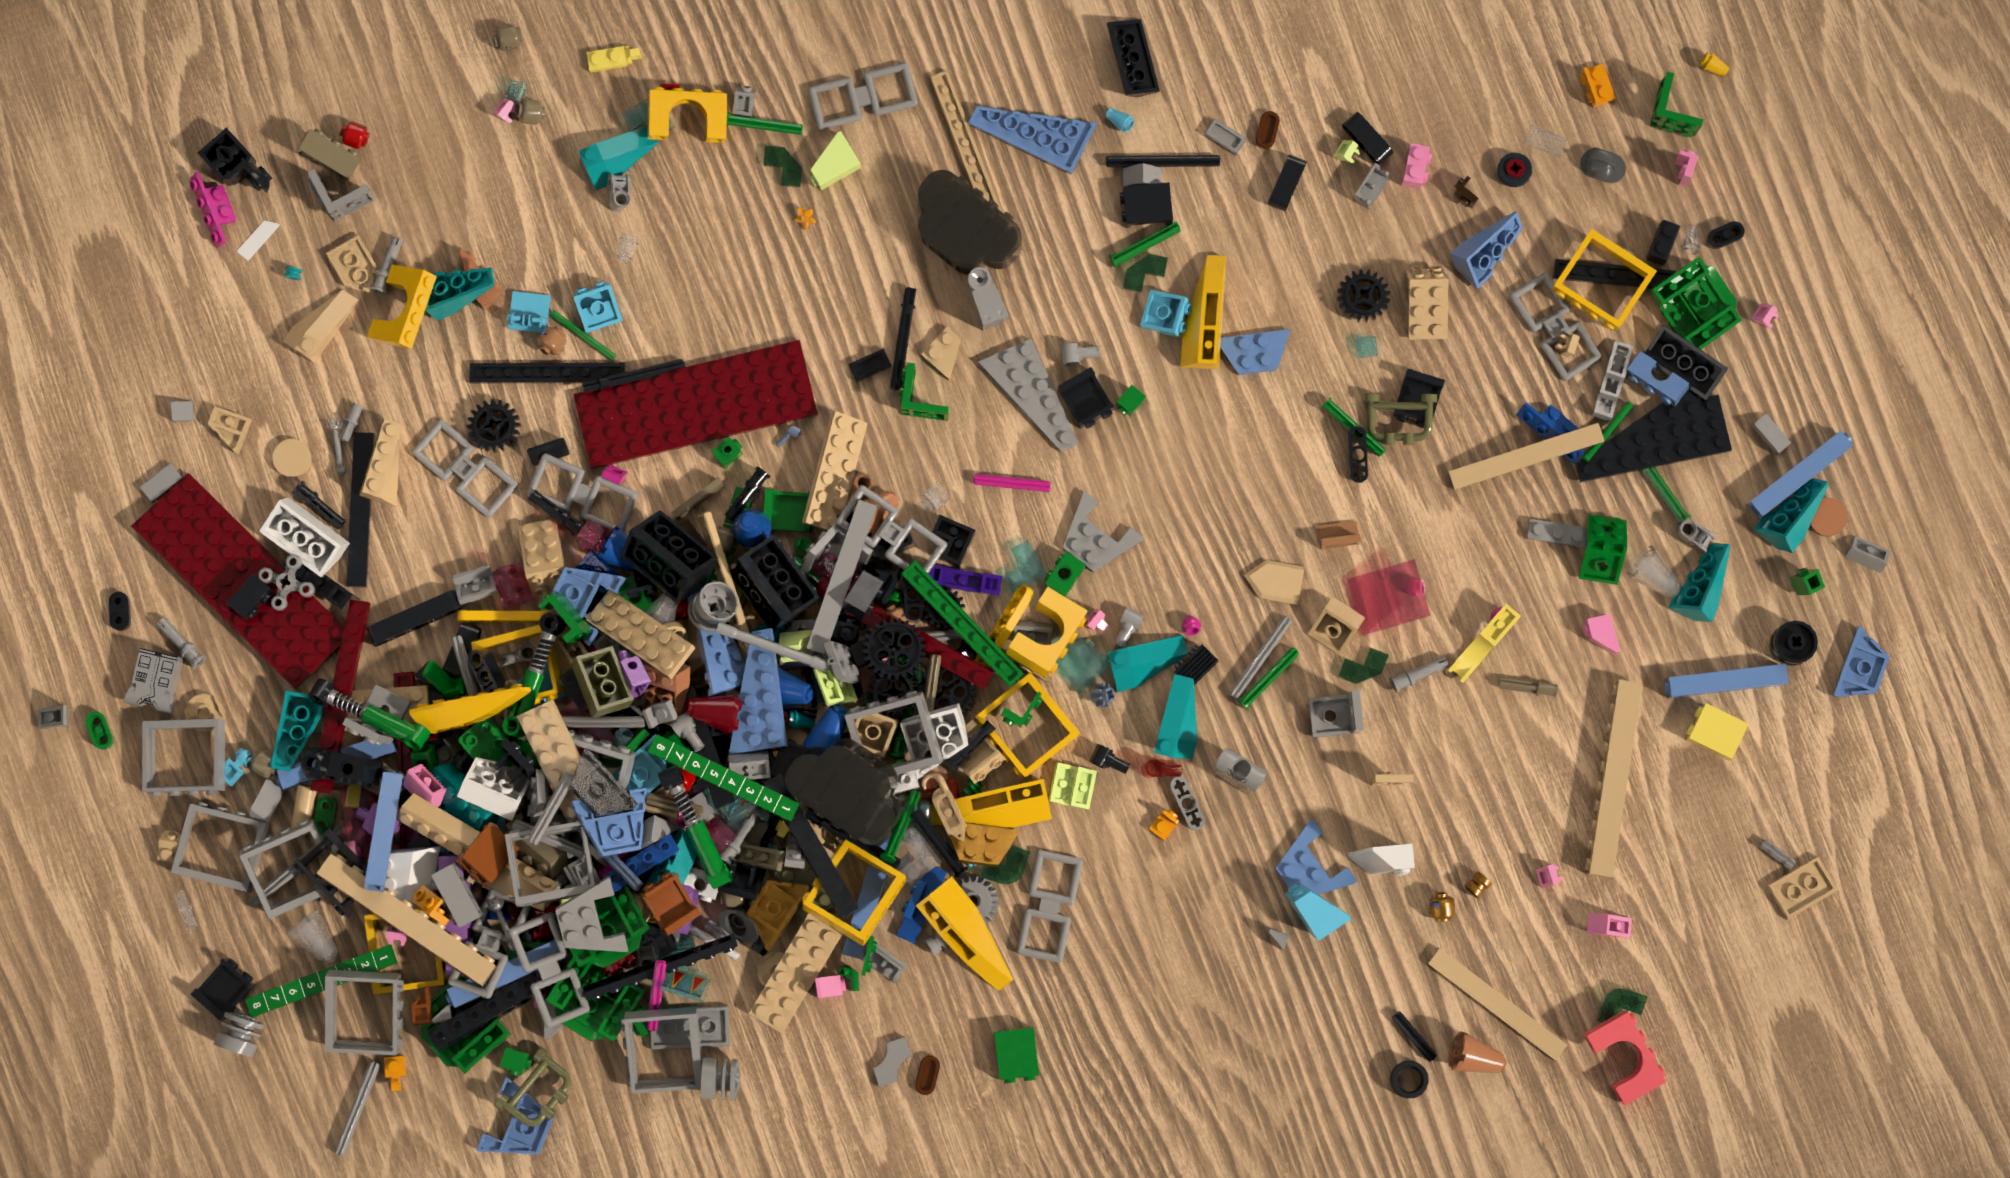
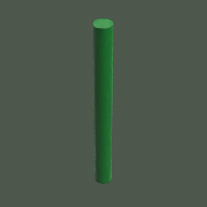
[550,310,616,361]
[1582,401,1633,463]

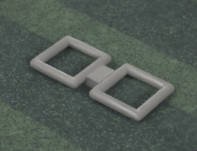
[808,63,918,130]
[1509,272,1602,381]
[411,419,518,518]
[527,453,638,531]
[836,485,947,573]
[1016,850,1083,963]
[448,888,532,999]
[509,912,590,1028]

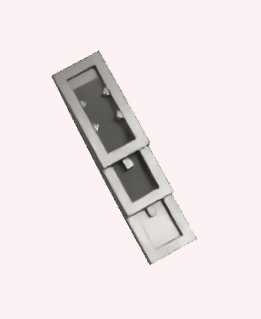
[1592,340,1633,422]

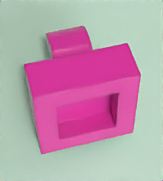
[602,464,628,485]

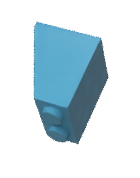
[1285,883,1351,941]

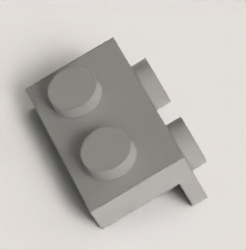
[452,565,498,605]

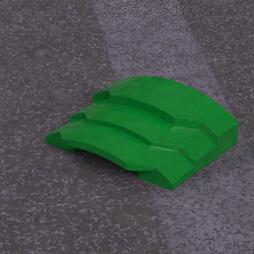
[1650,256,1742,349]
[554,884,650,968]
[545,957,645,1042]
[421,975,512,1074]

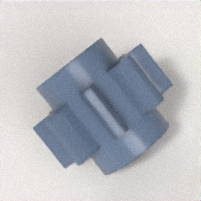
[1090,683,1115,707]

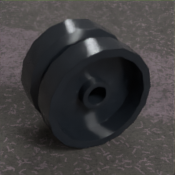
[1769,620,1818,666]

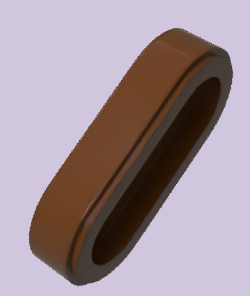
[1255,111,1280,150]
[915,1055,940,1095]

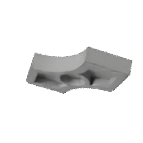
[873,1037,911,1087]

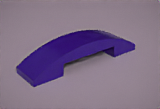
[925,563,1002,596]

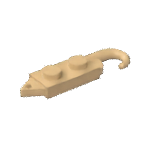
[922,772,967,842]

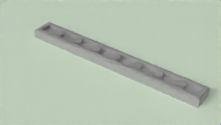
[807,500,877,655]

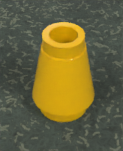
[1699,52,1729,77]

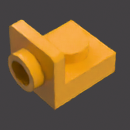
[1149,809,1179,841]

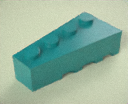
[432,763,500,832]
[640,826,698,893]

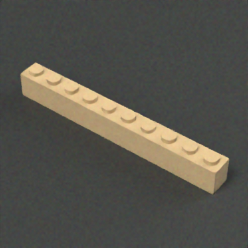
[1584,679,1643,879]
[317,854,496,988]

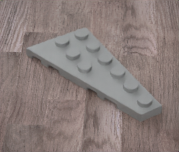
[978,339,1079,452]

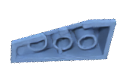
[1450,212,1523,289]

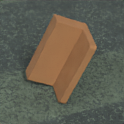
[1318,521,1361,549]

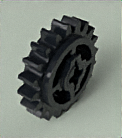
[1337,269,1391,323]
[466,399,521,453]

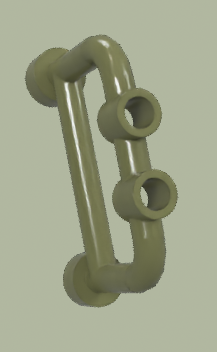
[1364,394,1437,445]
[494,1047,571,1127]

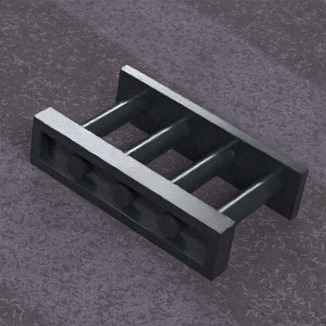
[292,826,367,918]

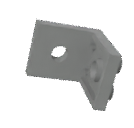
[307,169,376,222]
[801,523,873,575]
[343,684,412,745]
[1308,690,1364,738]
[526,769,577,832]

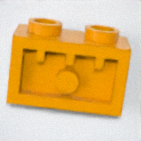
[1579,64,1616,108]
[411,885,449,926]

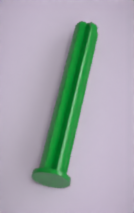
[727,112,803,135]
[1108,222,1181,269]
[1321,397,1386,457]
[1643,467,1691,525]
[1237,647,1299,711]
[880,790,921,863]

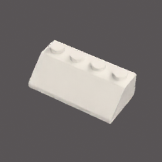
[259,497,350,577]

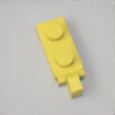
[586,46,641,73]

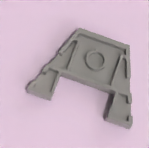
[1063,491,1144,573]
[555,876,628,952]

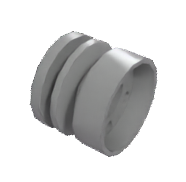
[688,582,739,632]
[213,1012,265,1057]
[701,1057,741,1101]

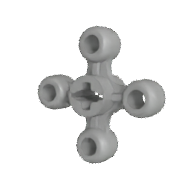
[258,554,315,611]

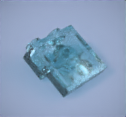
[1056,637,1109,693]

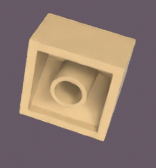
[1308,596,1365,655]
[848,707,898,757]

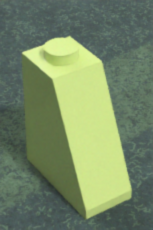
[810,131,861,190]

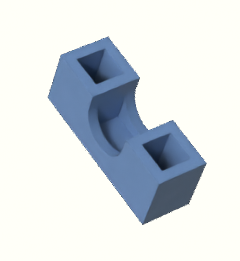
[1627,351,1689,407]

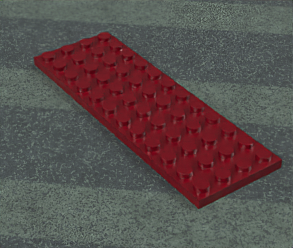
[573,340,818,470]
[131,473,344,690]

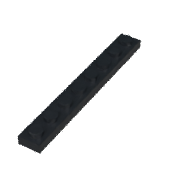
[583,933,738,1000]

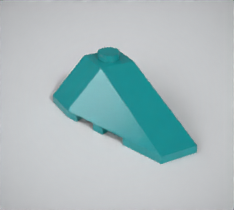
[578,126,659,191]
[425,267,495,321]
[1754,478,1829,553]
[1669,543,1731,622]
[1107,635,1188,693]
[1154,674,1198,759]
[270,691,323,772]

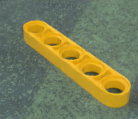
[974,584,1034,668]
[457,610,553,623]

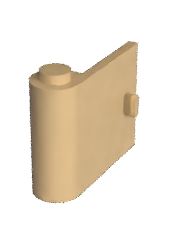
[291,785,355,840]

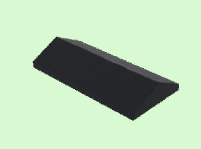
[1107,19,1160,97]
[1645,325,1728,400]

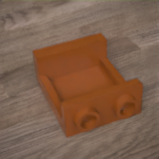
[455,822,520,887]
[639,871,702,936]

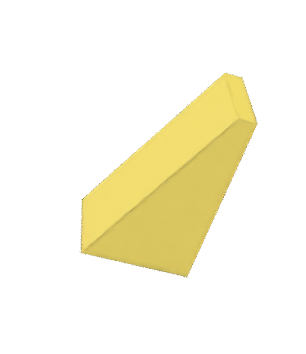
[344,784,361,809]

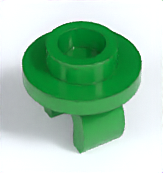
[794,537,813,556]
[885,588,904,607]
[962,778,983,796]

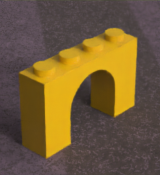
[647,87,727,143]
[367,264,437,349]
[1006,587,1088,679]

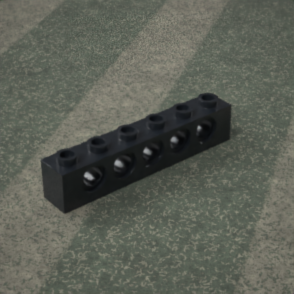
[427,972,545,1052]

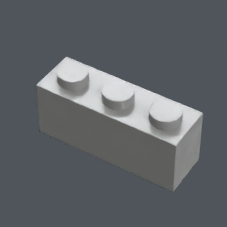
[431,862,483,928]

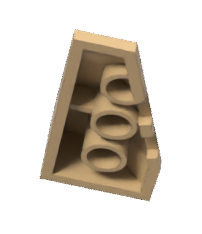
[282,289,359,363]

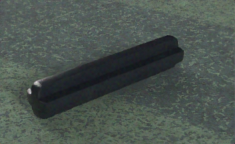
[1392,1011,1437,1062]

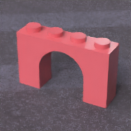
[1582,1010,1666,1105]

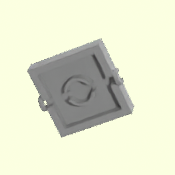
[824,641,859,684]

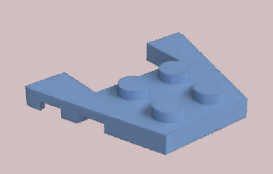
[551,567,626,646]
[571,788,647,857]
[1275,819,1358,894]
[476,1077,555,1154]

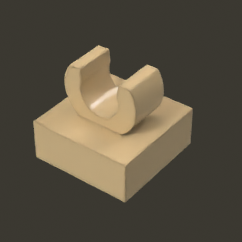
[1555,334,1580,357]

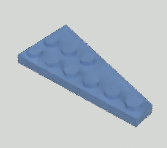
[968,106,1097,175]
[689,587,746,697]
[729,628,787,754]

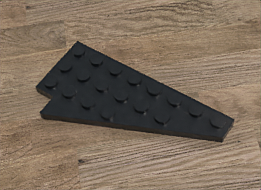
[1575,388,1732,483]

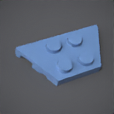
[1220,329,1290,375]
[1832,626,1890,697]

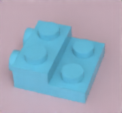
[573,280,623,333]
[1140,290,1192,338]

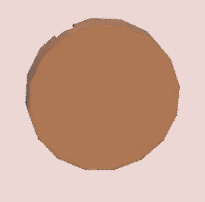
[1810,497,1847,537]

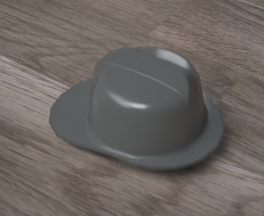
[1580,148,1626,183]
[719,908,758,943]

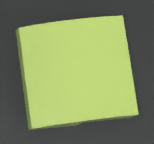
[813,665,858,706]
[1048,763,1097,810]

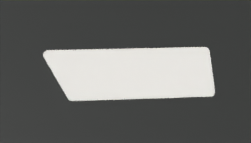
[237,220,280,260]

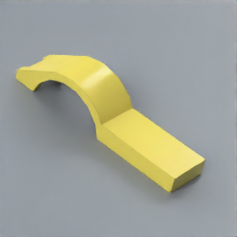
[1448,603,1521,683]

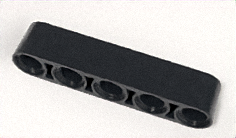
[366,590,462,647]

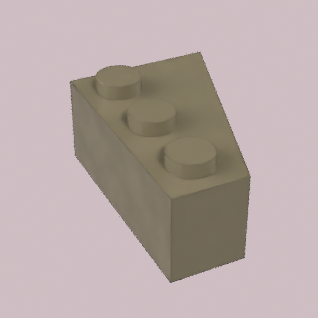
[295,129,361,181]
[504,812,568,878]

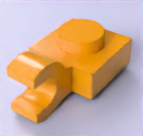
[384,1056,406,1092]

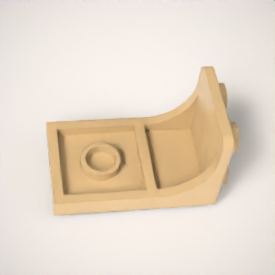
[1406,266,1449,340]
[518,518,565,597]

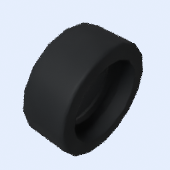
[1390,1061,1429,1099]

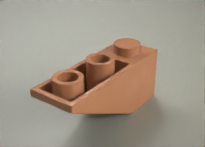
[460,248,502,310]

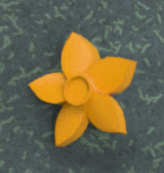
[794,207,816,230]

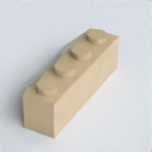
[359,419,403,507]
[397,793,480,856]
[467,858,559,911]

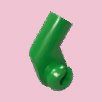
[838,965,859,991]

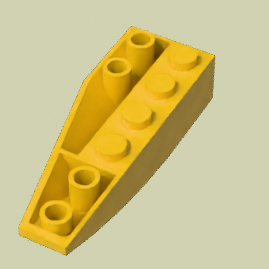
[1180,255,1226,369]
[409,684,531,734]
[928,779,1052,828]
[916,876,1013,991]

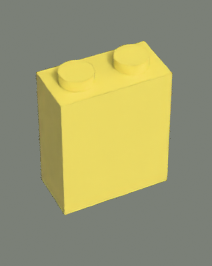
[1685,703,1749,761]

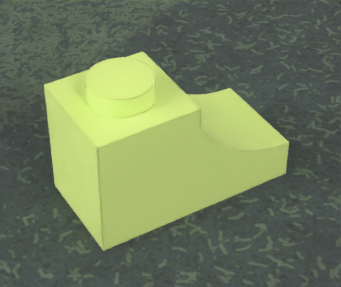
[779,630,813,662]

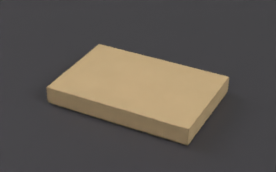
[1766,856,1838,920]

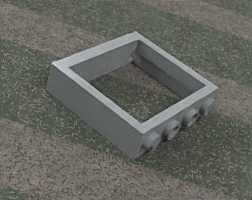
[845,691,943,783]
[142,719,225,797]
[545,730,636,818]
[171,801,270,893]
[239,819,332,919]
[505,819,596,907]
[325,970,404,1055]
[621,1006,703,1094]

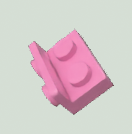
[1674,150,1699,187]

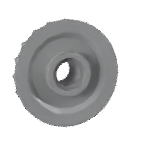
[957,876,999,924]

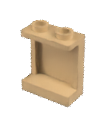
[959,720,1005,784]

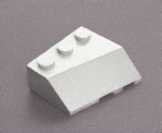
[900,703,968,780]
[457,757,530,821]
[1347,844,1415,876]
[384,846,441,910]

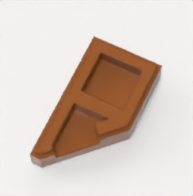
[411,986,433,1026]

